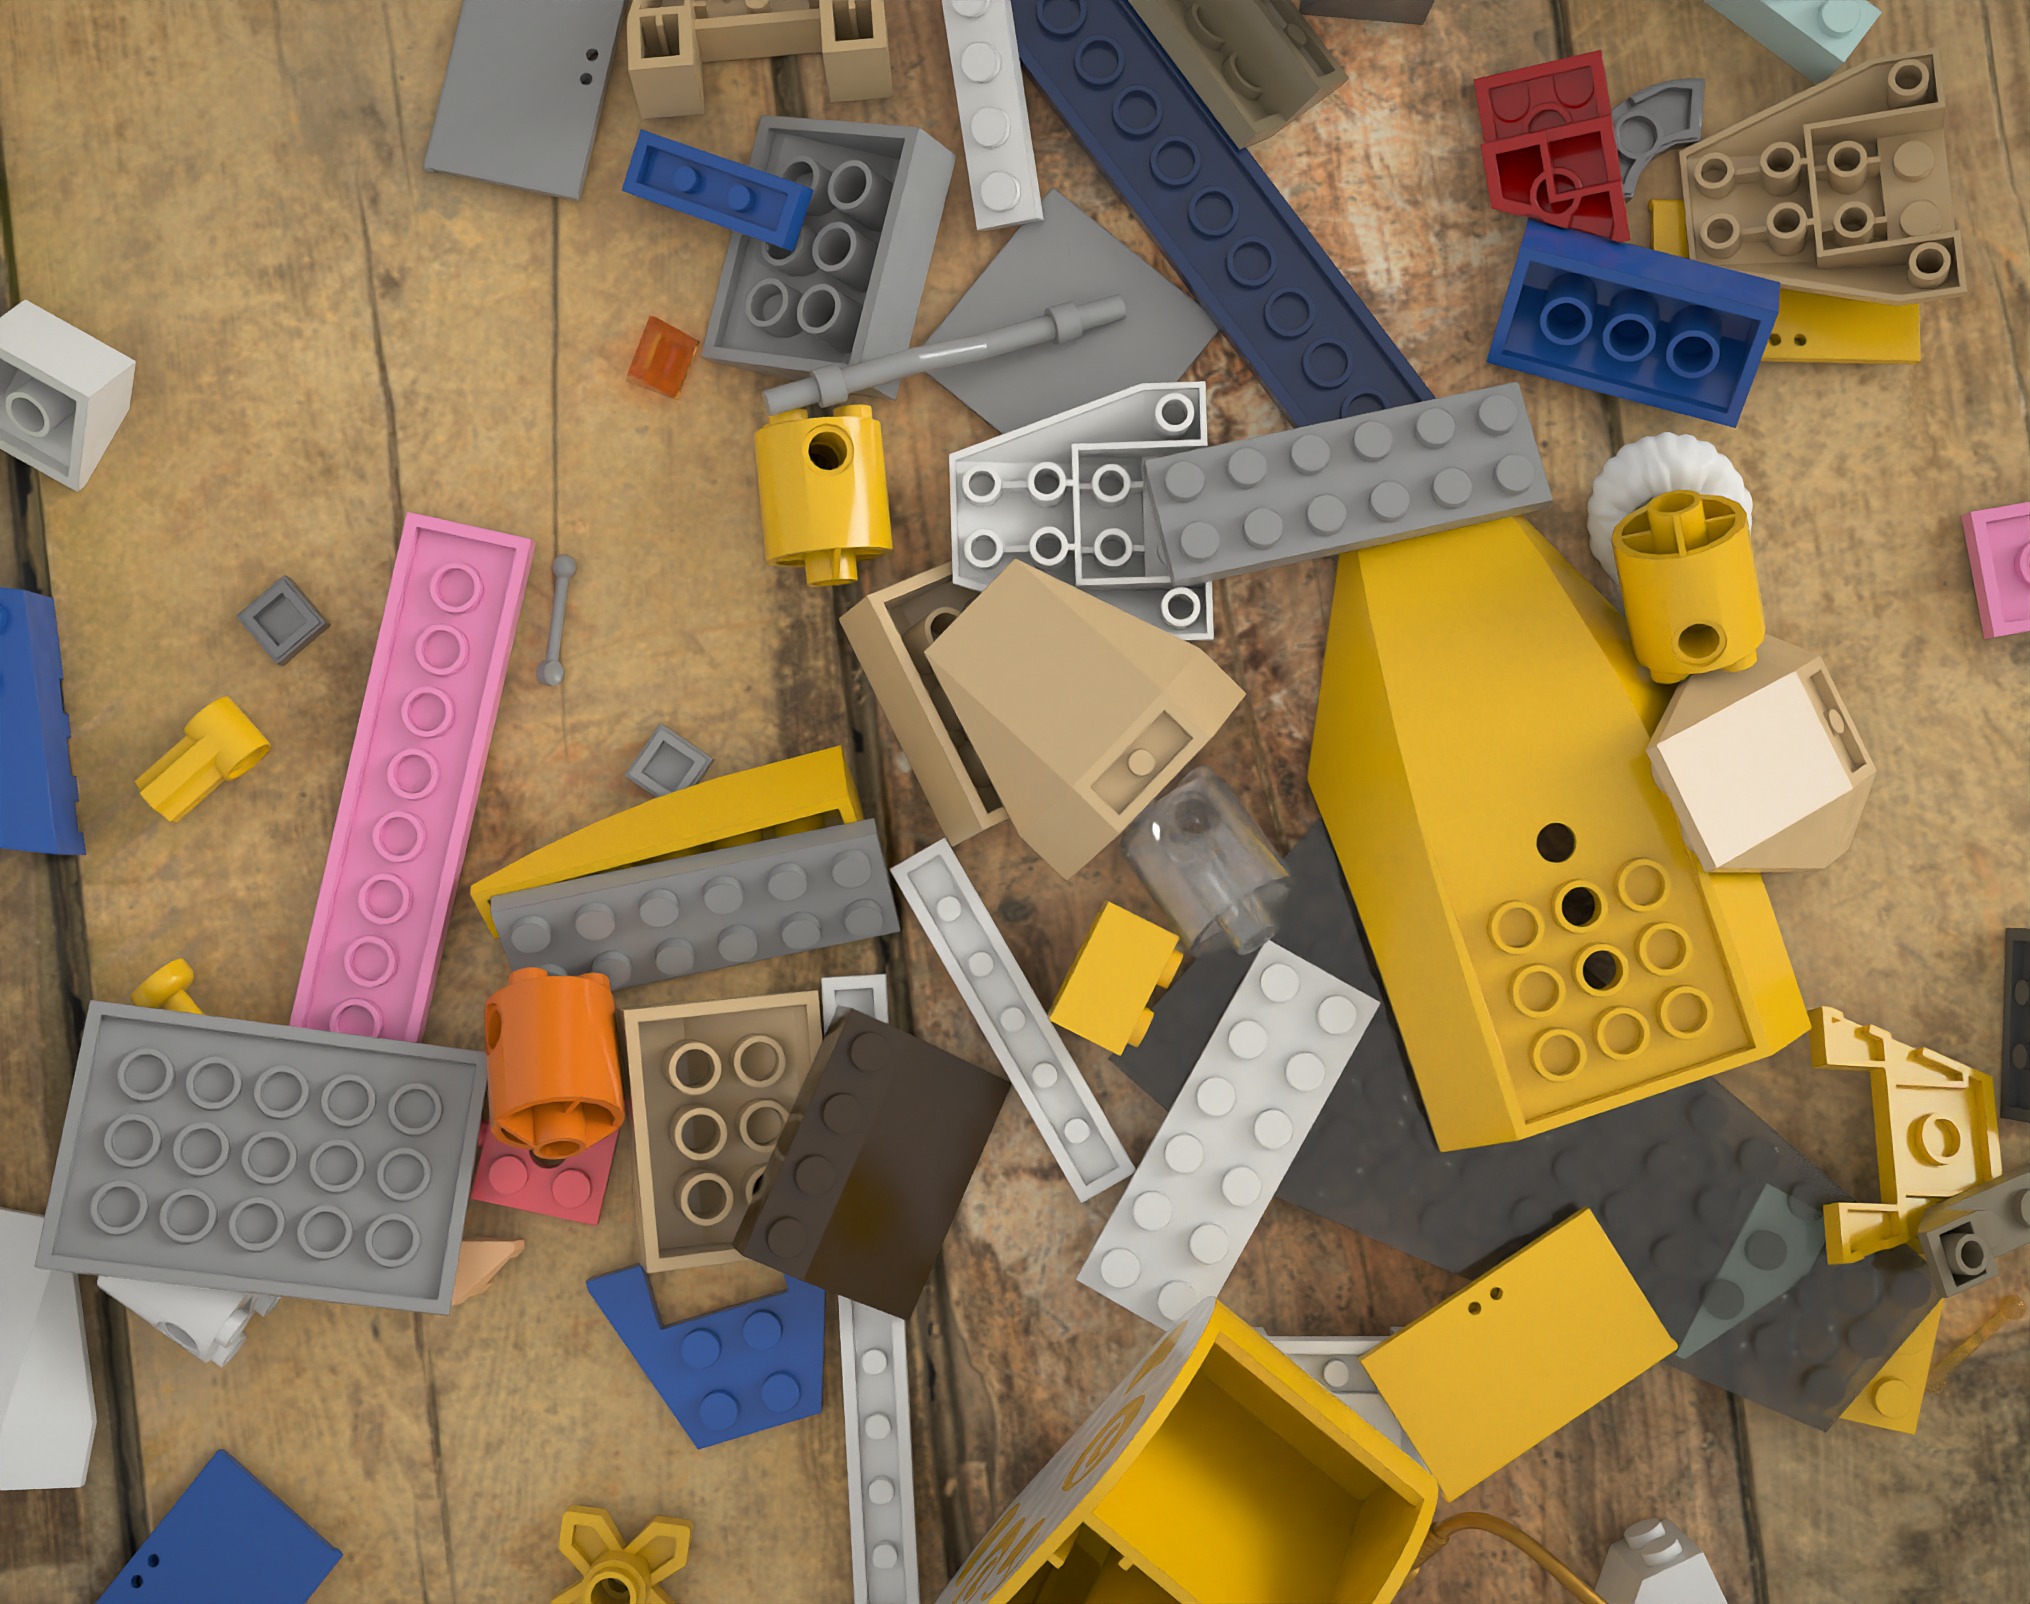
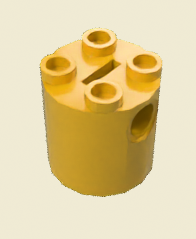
[754,404,894,587]
[1611,490,1766,684]

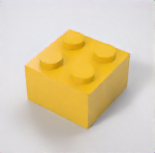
[1047,900,1184,1056]

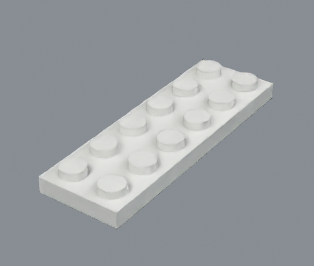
[1076,939,1381,1332]

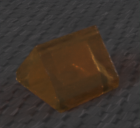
[626,316,700,400]

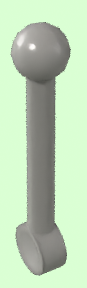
[536,555,577,686]

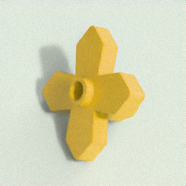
[551,1505,694,1604]

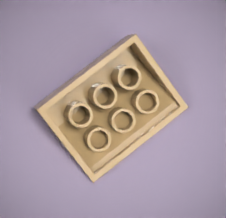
[839,561,1010,847]
[617,990,823,1273]

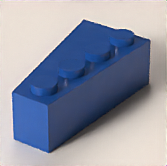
[0,587,86,855]

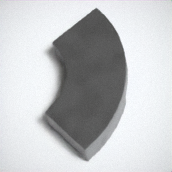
[1612,78,1705,204]

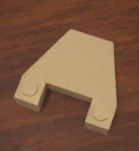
[627,0,893,119]

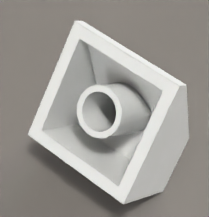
[0,299,136,492]
[1595,1518,1728,1604]

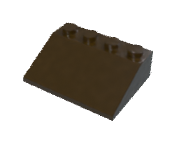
[732,1005,1012,1321]

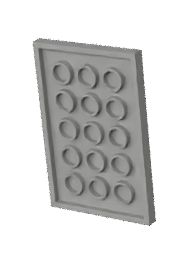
[34,1000,488,1316]

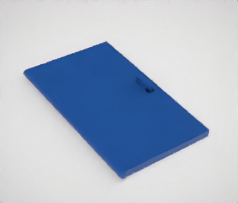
[95,1449,343,1604]

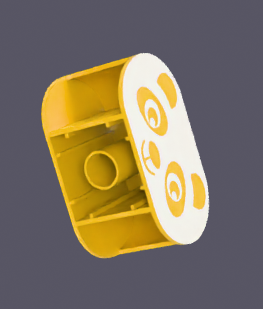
[934,1296,1438,1604]

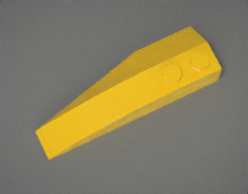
[470,745,865,938]

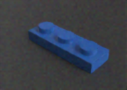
[621,129,814,252]

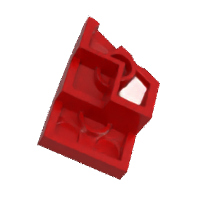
[1473,50,1631,242]

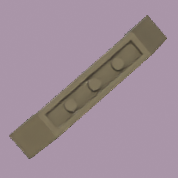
[1917,1163,2030,1298]

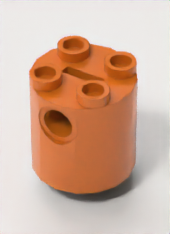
[483,967,625,1159]

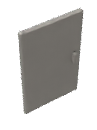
[423,0,628,202]

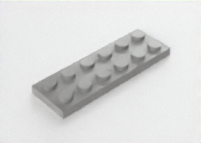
[1143,381,1553,589]
[490,818,901,991]

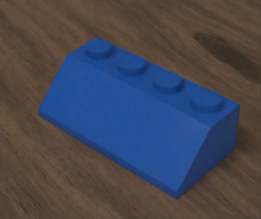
[1486,218,1780,428]

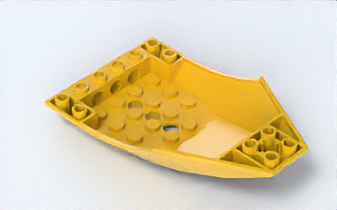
[1306,514,1812,1152]

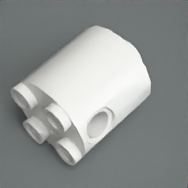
[97,1276,282,1368]

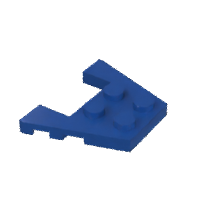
[586,1263,826,1450]

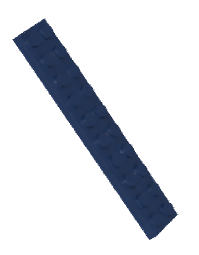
[1011,0,1436,429]

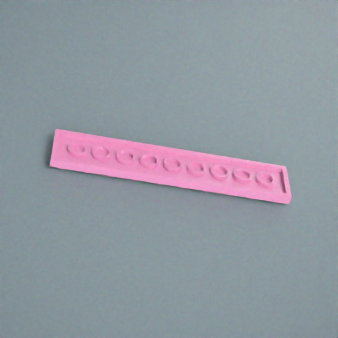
[289,512,536,1044]

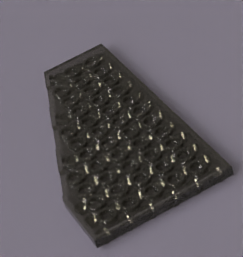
[1108,816,1942,1433]

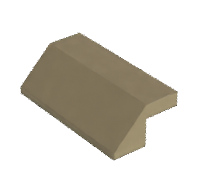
[1128,0,1349,150]

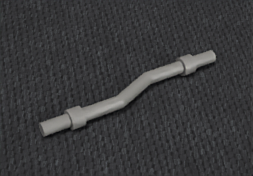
[762,294,1126,416]

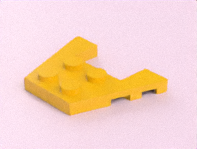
[1807,1006,2002,1265]

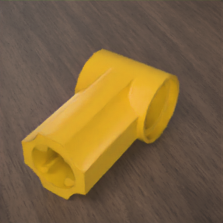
[134,696,272,822]

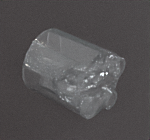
[1118,765,1299,958]

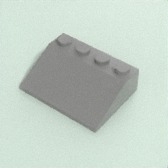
[701,115,956,400]

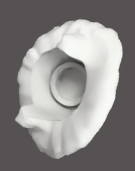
[1587,432,1753,586]

